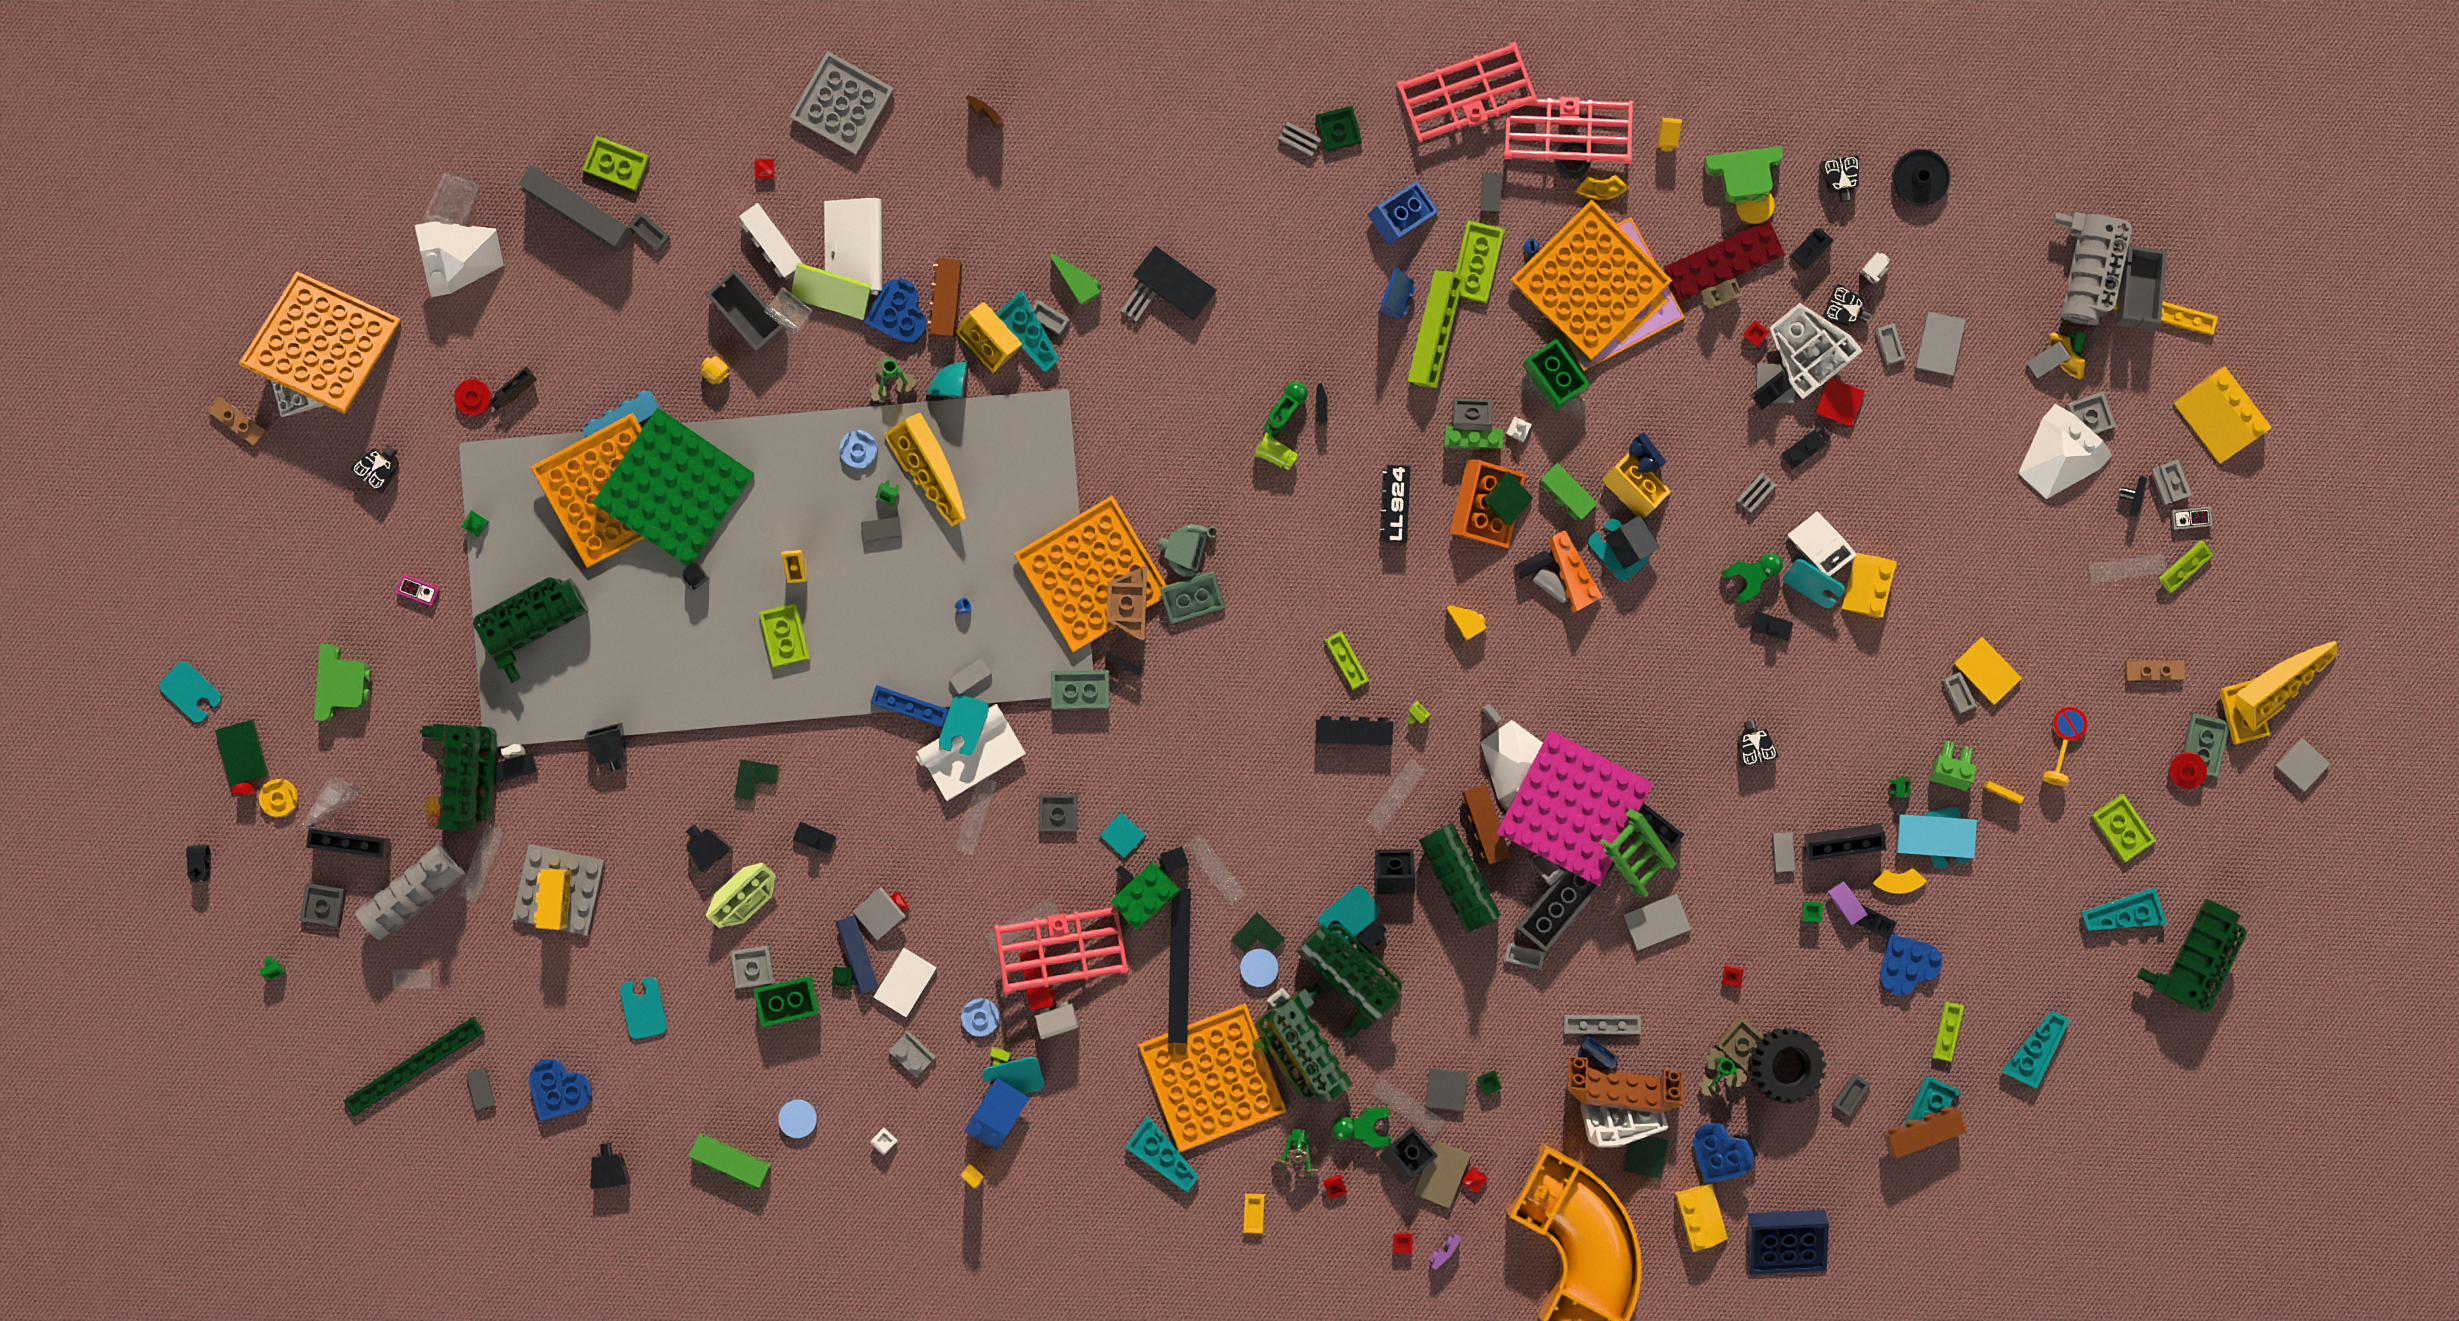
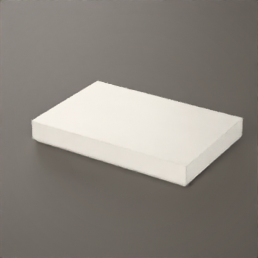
[874,948,937,1017]

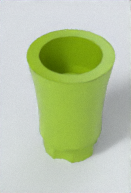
[1253,432,1298,470]

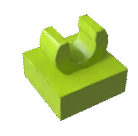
[1406,701,1430,725]
[990,1047,1011,1066]

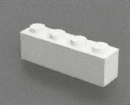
[739,203,803,280]

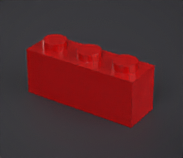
[1019,949,1057,1010]

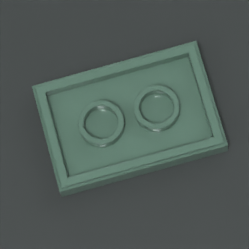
[1159,571,1226,624]
[1051,670,1110,710]
[2183,713,2229,778]

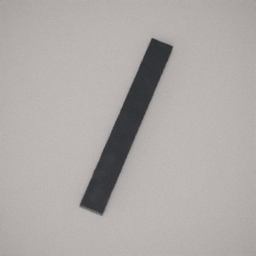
[1168,888,1191,1043]

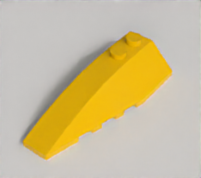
[883,412,965,527]
[2236,641,2337,731]

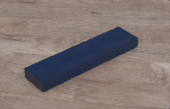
[835,915,879,995]

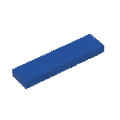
[870,685,949,728]

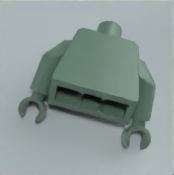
[1158,524,1217,579]

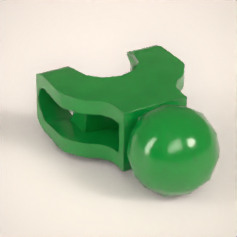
[1264,381,1308,437]
[1721,553,1783,603]
[1332,1107,1391,1147]

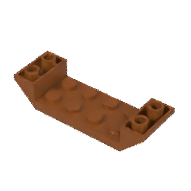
[1568,1056,1683,1114]

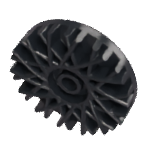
[1891,149,1950,207]

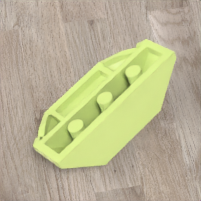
[706,862,776,928]

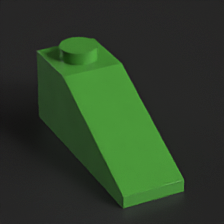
[1050,254,1102,306]

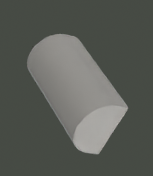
[1532,567,1567,604]

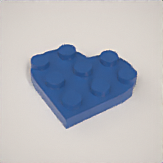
[864,278,927,343]
[1879,934,1942,995]
[529,1059,592,1121]
[1692,1123,1754,1184]

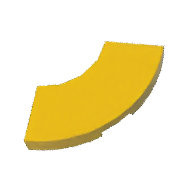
[1575,175,1629,201]
[2049,333,2085,379]
[1872,868,1927,894]

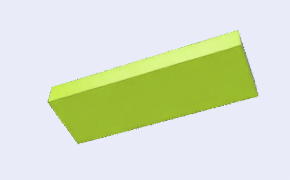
[2158,540,2214,593]
[1325,631,1369,690]
[1932,1001,1964,1062]

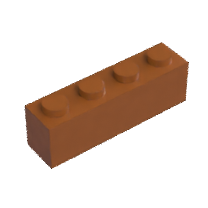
[927,258,962,338]
[1461,784,1511,864]
[1883,1107,1967,1159]

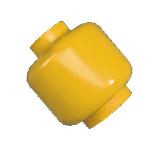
[700,356,729,385]

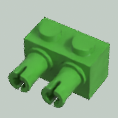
[1929,741,1976,791]

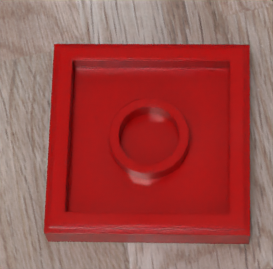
[1815,378,1865,427]

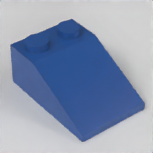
[1367,181,1439,245]
[1378,268,1416,319]
[964,1078,1030,1152]

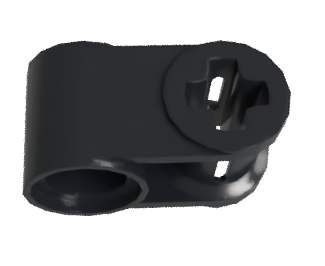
[186,845,211,882]

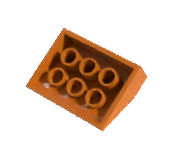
[1449,459,1526,548]

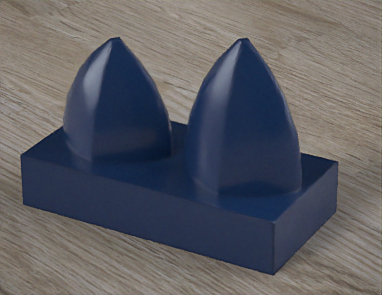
[1629,432,1667,473]
[1577,1034,1619,1070]

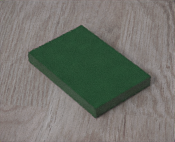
[215,720,269,785]

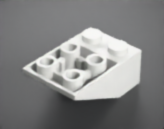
[271,381,324,417]
[1787,511,1857,576]

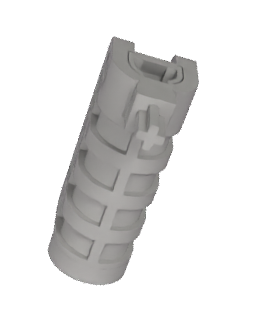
[2053,212,2132,325]
[355,844,466,941]

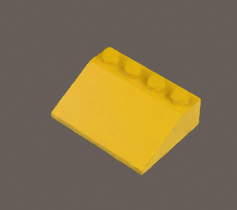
[2173,366,2272,464]

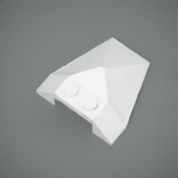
[415,222,504,297]
[1770,303,1863,399]
[2018,404,2112,499]
[1480,720,1542,812]
[1580,1102,1668,1147]

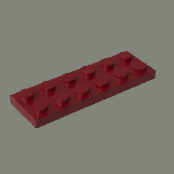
[1664,220,1785,302]

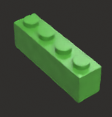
[689,1133,771,1189]

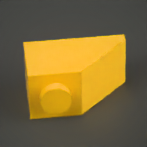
[1656,118,1682,152]
[781,550,807,583]
[1446,605,1487,641]

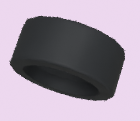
[1554,142,1591,179]

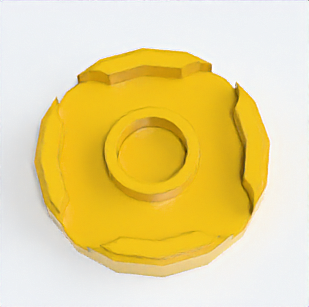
[1736,194,1775,225]
[259,779,299,817]

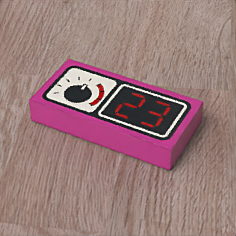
[396,574,440,606]

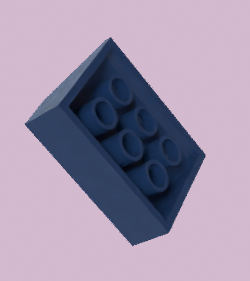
[1747,1209,1829,1274]

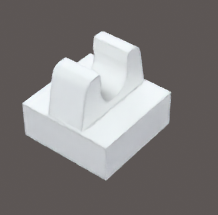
[1506,416,1532,442]

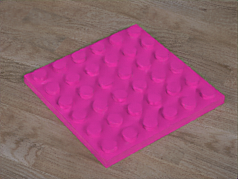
[1496,730,1653,886]

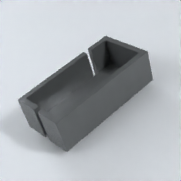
[2116,245,2167,331]
[705,269,788,354]

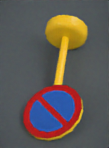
[2042,707,2087,786]

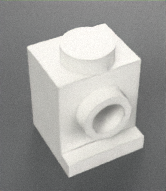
[1859,252,1890,285]

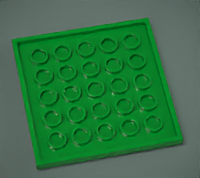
[592,407,754,567]

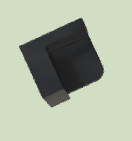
[1750,370,1793,411]

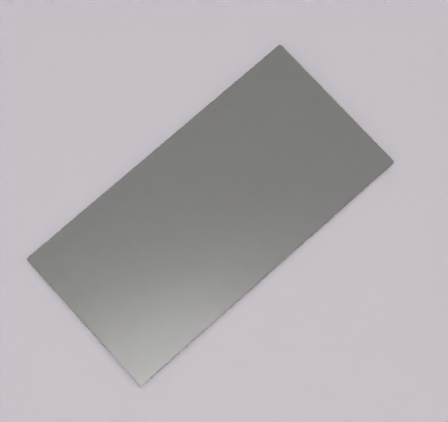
[459,389,1093,747]

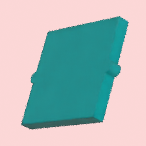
[1100,812,1145,858]

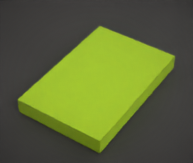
[582,136,650,192]
[759,603,810,668]
[2090,794,2156,863]

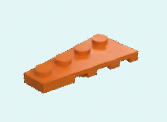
[1548,530,1602,613]

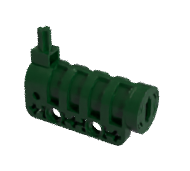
[473,577,589,684]
[420,724,497,831]
[1419,822,1501,933]
[2137,899,2246,1012]
[1296,924,1402,1039]
[1255,983,1352,1104]

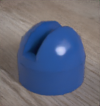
[1524,239,1539,255]
[955,598,971,614]

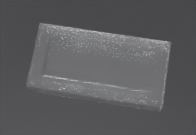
[393,969,433,989]

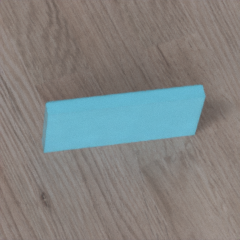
[1896,814,1977,858]

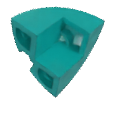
[926,362,968,398]

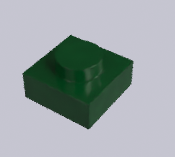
[832,966,853,988]
[1477,1070,1502,1096]

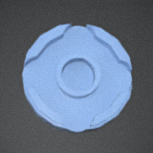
[839,430,878,469]
[1240,949,1278,987]
[961,998,1000,1037]
[778,1099,817,1138]

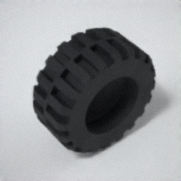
[1748,1028,1826,1104]

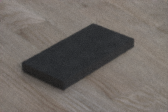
[1133,245,1217,321]

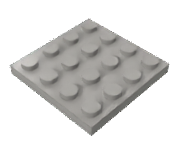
[790,51,894,155]
[512,844,605,936]

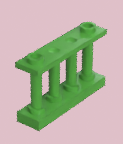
[1600,809,1676,897]

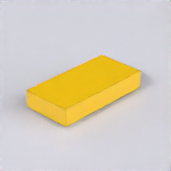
[1983,781,2024,804]
[1243,1193,1264,1234]

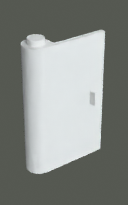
[824,198,882,295]
[916,704,1026,801]

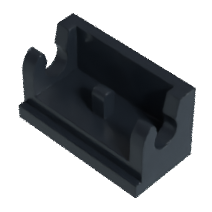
[1790,228,1834,270]

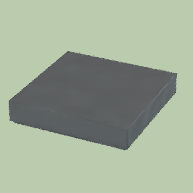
[1453,399,1492,431]
[1039,794,1078,833]
[300,883,346,927]
[1425,1068,1468,1111]

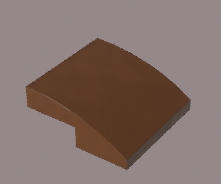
[965,95,1004,130]

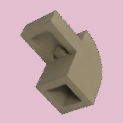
[1701,279,1743,310]

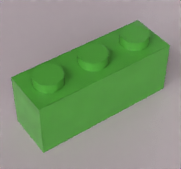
[1443,426,1503,450]
[1539,463,1598,521]

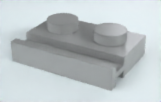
[2150,459,2192,505]
[889,1030,936,1077]

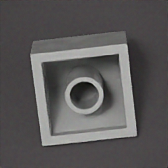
[1035,1001,1080,1039]

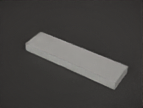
[1563,1015,1641,1035]

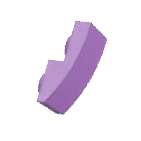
[1827,881,1867,925]
[1429,1233,1461,1269]

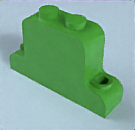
[1703,146,1783,204]
[314,643,372,721]

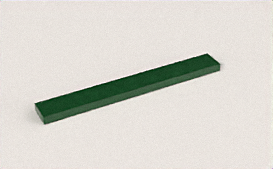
[343,1016,485,1117]

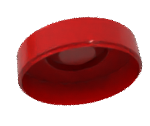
[454,379,492,416]
[2169,752,2207,789]

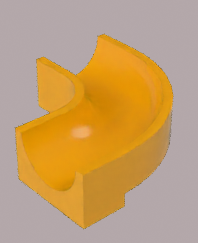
[1506,1143,1641,1321]

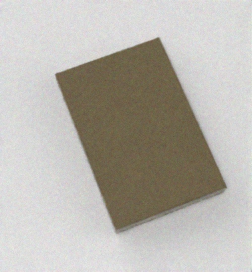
[1715,1016,1784,1078]
[1413,1140,1471,1208]

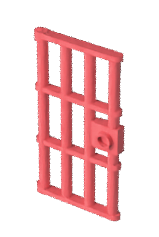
[1396,42,1538,144]
[1503,96,1633,164]
[994,905,1128,995]

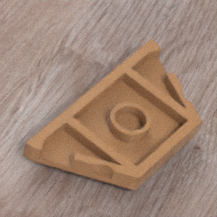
[1106,566,1147,640]

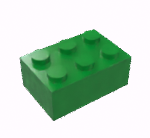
[1522,339,1590,411]
[1110,862,1181,930]
[753,975,821,1027]

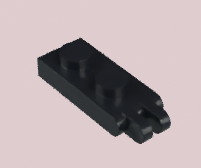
[490,366,537,410]
[1781,426,1832,469]

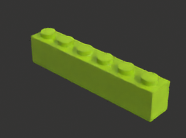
[1408,270,1464,388]

